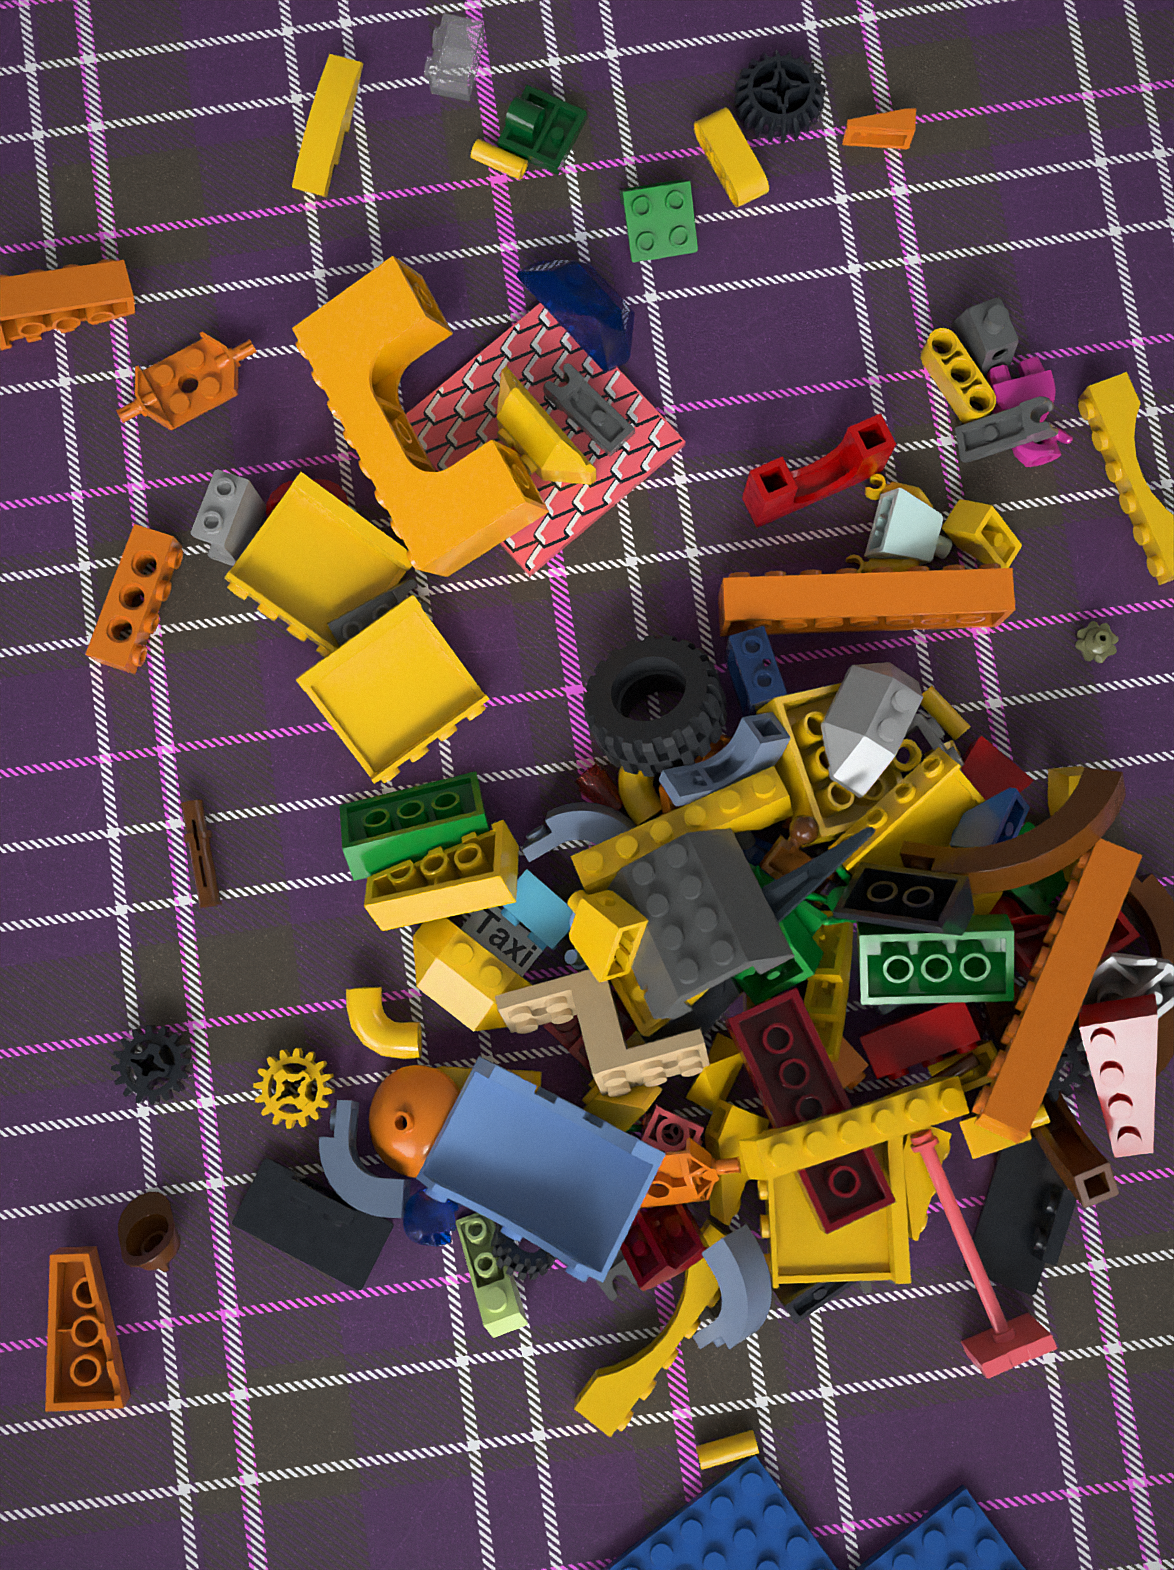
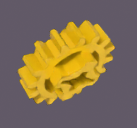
[253,1048,335,1129]

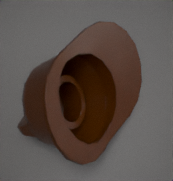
[118,1192,181,1272]

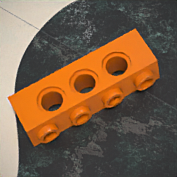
[85,524,183,674]

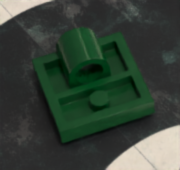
[497,85,587,175]

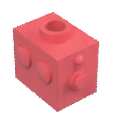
[640,1103,704,1152]

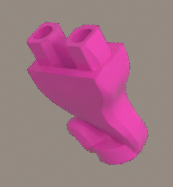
[987,356,1073,467]

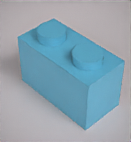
[500,869,573,951]

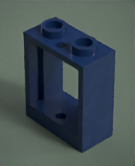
[723,626,787,717]

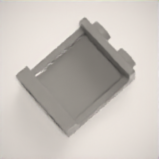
[191,470,266,566]

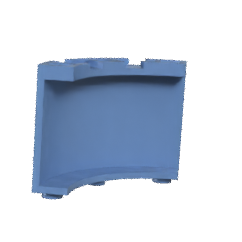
[416,1056,666,1282]

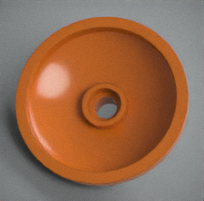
[369,1065,461,1177]

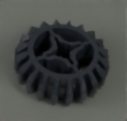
[734,49,825,144]

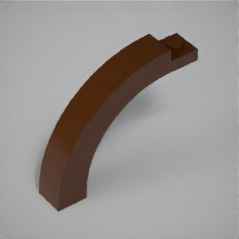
[899,767,1126,894]
[1124,872,1174,1078]
[981,982,1119,1209]

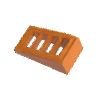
[842,108,916,149]

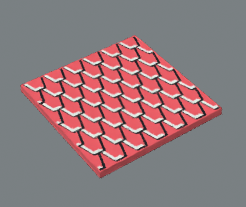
[406,294,685,577]

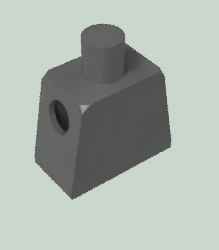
[952,297,1018,378]

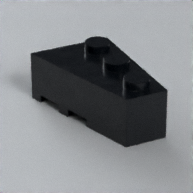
[628,976,745,1044]

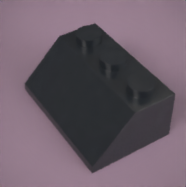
[833,862,975,936]

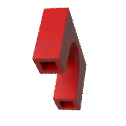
[742,413,896,528]

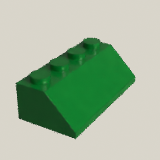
[339,771,490,881]
[857,914,1014,1005]

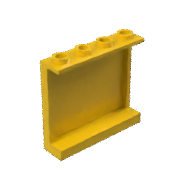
[224,472,412,657]
[296,594,489,784]
[828,747,985,875]
[758,1128,911,1288]

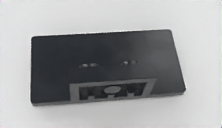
[963,1137,1077,1295]
[232,1158,394,1291]

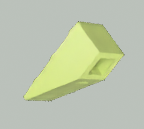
[455,1213,528,1338]

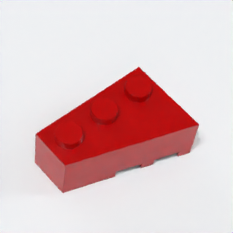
[860,1002,986,1081]

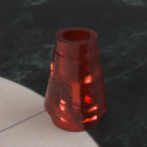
[574,763,623,811]

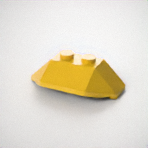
[496,366,596,485]
[413,917,532,1032]

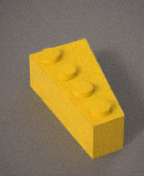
[364,820,519,931]

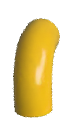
[618,767,662,826]
[346,987,422,1059]

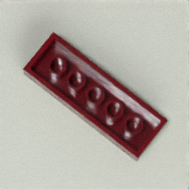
[724,988,896,1235]

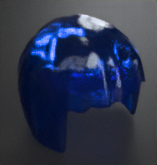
[403,1187,461,1247]

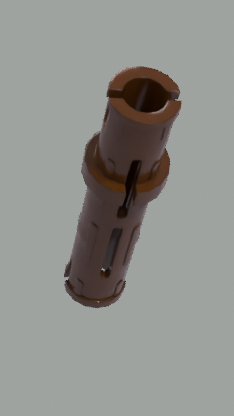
[180,799,222,909]

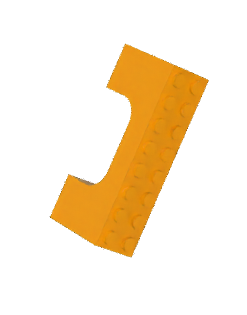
[292,256,549,577]

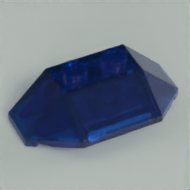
[516,260,635,373]

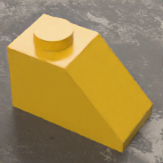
[941,499,1022,568]
[582,1084,662,1132]

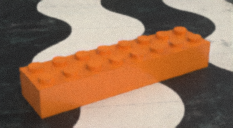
[718,563,1015,636]
[972,839,1142,1144]

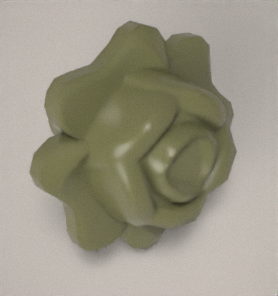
[1075,621,1118,663]

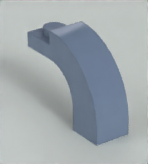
[659,712,791,807]
[522,802,637,862]
[319,1100,411,1218]
[693,1224,772,1350]

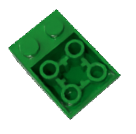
[733,865,824,1006]

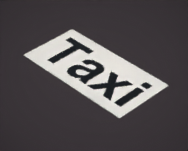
[461,907,542,977]

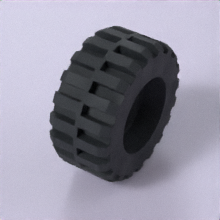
[583,635,727,777]

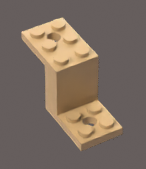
[495,969,710,1097]

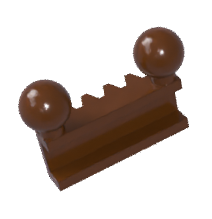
[758,815,849,908]

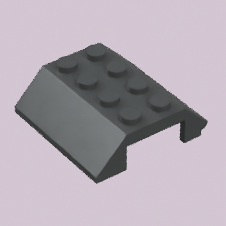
[607,828,795,1020]

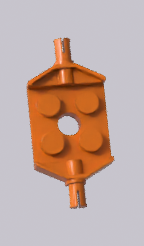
[116,332,257,431]
[640,1138,741,1208]

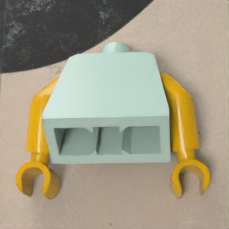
[846,474,952,573]

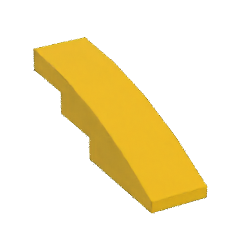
[292,54,363,198]
[804,911,853,1062]

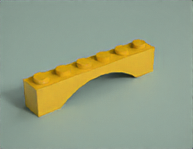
[1078,372,1174,585]
[570,766,793,895]
[738,1076,969,1180]
[574,1219,728,1437]

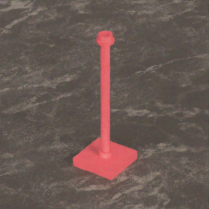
[910,1129,1057,1379]

